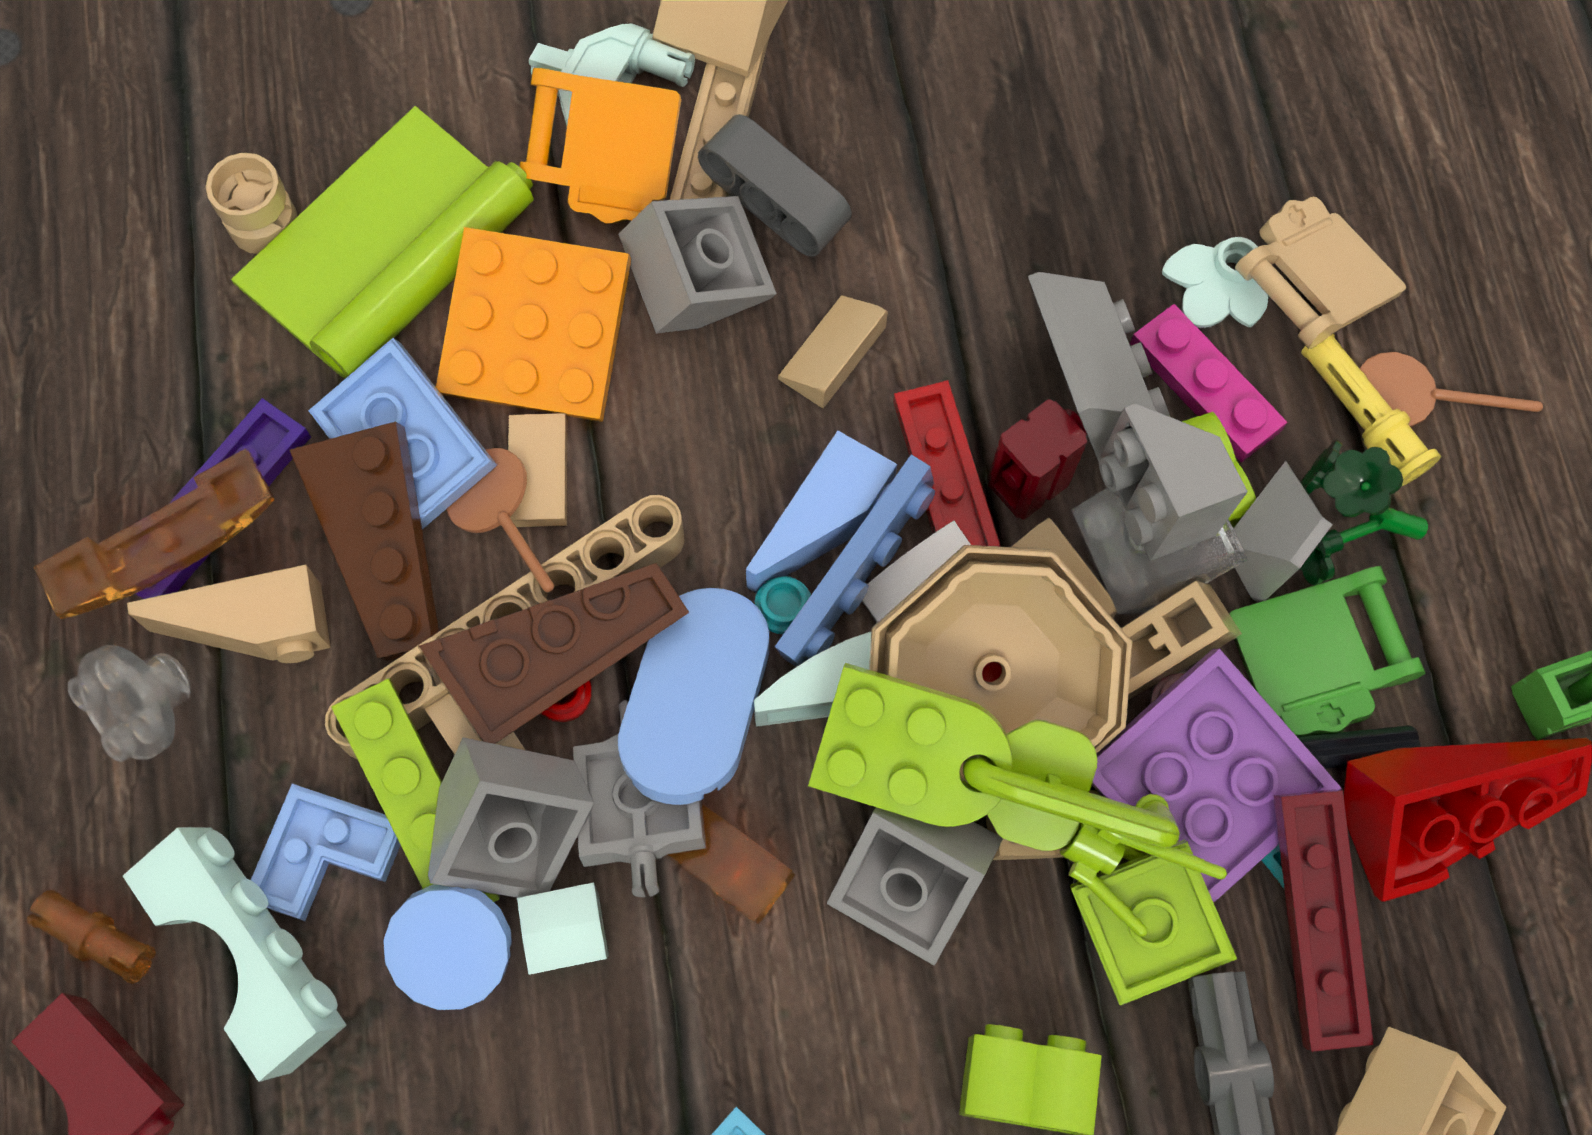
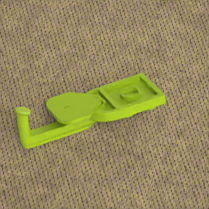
[808,663,1180,851]

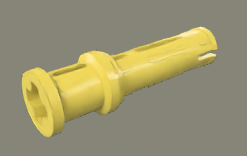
[1301,334,1441,486]

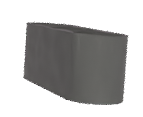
[698,114,852,257]

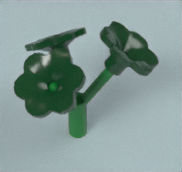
[1299,439,1428,586]

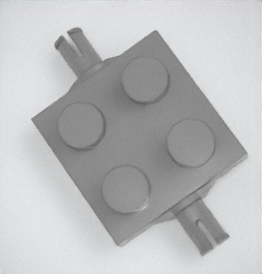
[573,700,706,897]

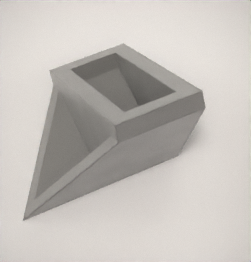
[1222,461,1333,603]

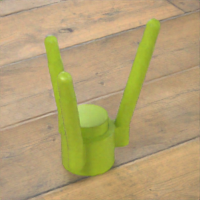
[1060,823,1227,937]

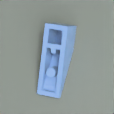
[746,431,897,594]

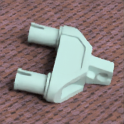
[529,23,695,126]

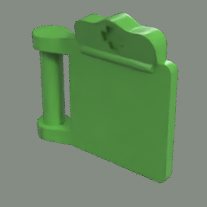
[1230,566,1425,737]

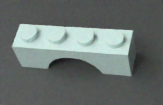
[123,827,347,1082]

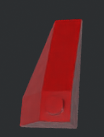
[1344,738,1592,902]

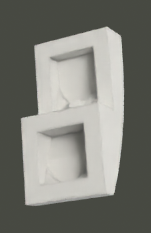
[862,521,971,623]

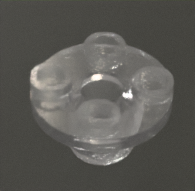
[68,645,191,762]

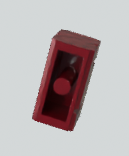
[988,399,1088,520]

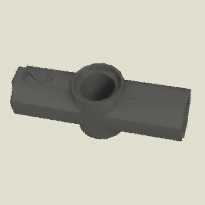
[1188,971,1275,1135]

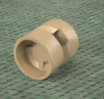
[206,153,298,254]

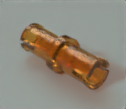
[27,889,156,984]

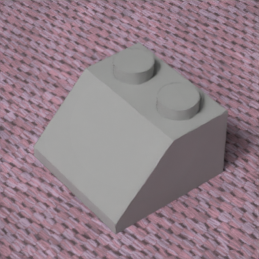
[618,196,777,334]
[428,737,594,898]
[827,807,1003,966]

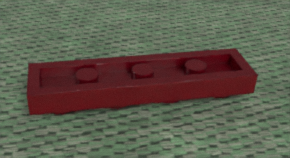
[1273,789,1374,1052]

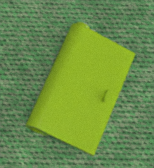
[231,106,534,379]

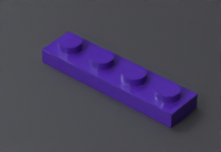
[108,398,311,600]

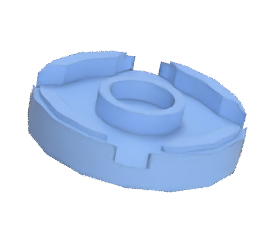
[383,884,512,1010]

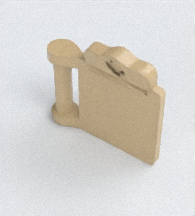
[1235,197,1406,349]

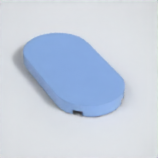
[618,588,769,805]

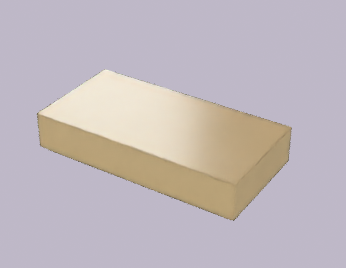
[508,413,568,527]

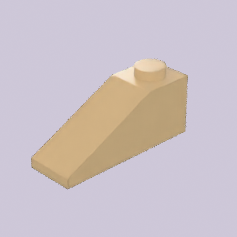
[127,565,331,663]
[1121,580,1242,700]

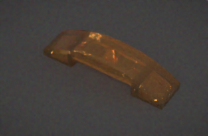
[34,448,275,619]

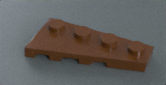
[290,421,439,661]
[418,563,689,744]

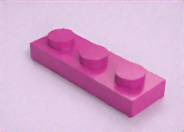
[1129,304,1288,463]

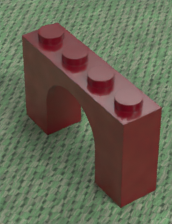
[11,993,185,1135]

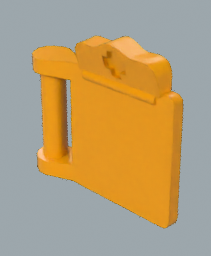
[519,68,681,224]

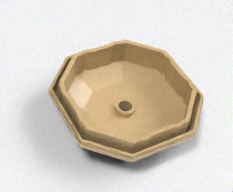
[869,545,1133,784]

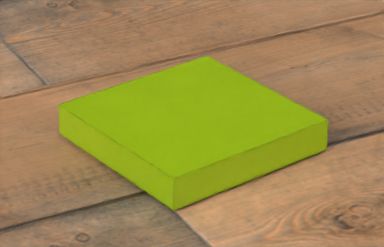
[1069,839,1237,1005]

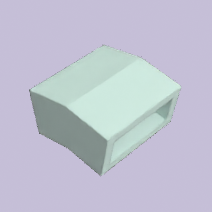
[517,882,609,975]

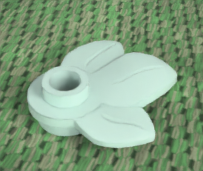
[1162,237,1268,328]

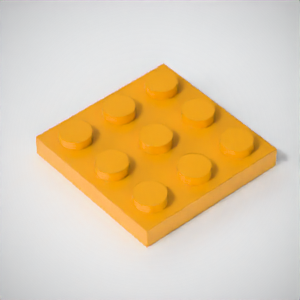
[436,227,632,422]

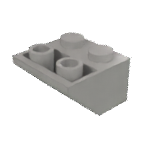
[1099,403,1248,561]

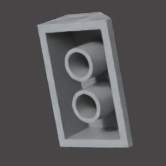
[1028,272,1170,461]

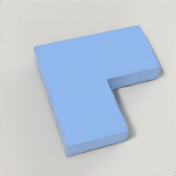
[251,784,400,921]

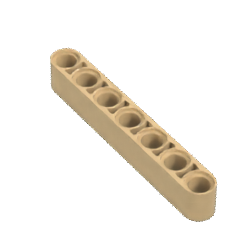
[325,495,684,759]

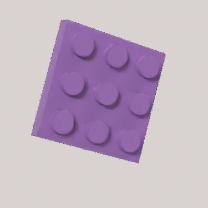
[1092,649,1341,903]

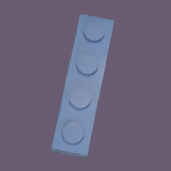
[775,454,935,667]

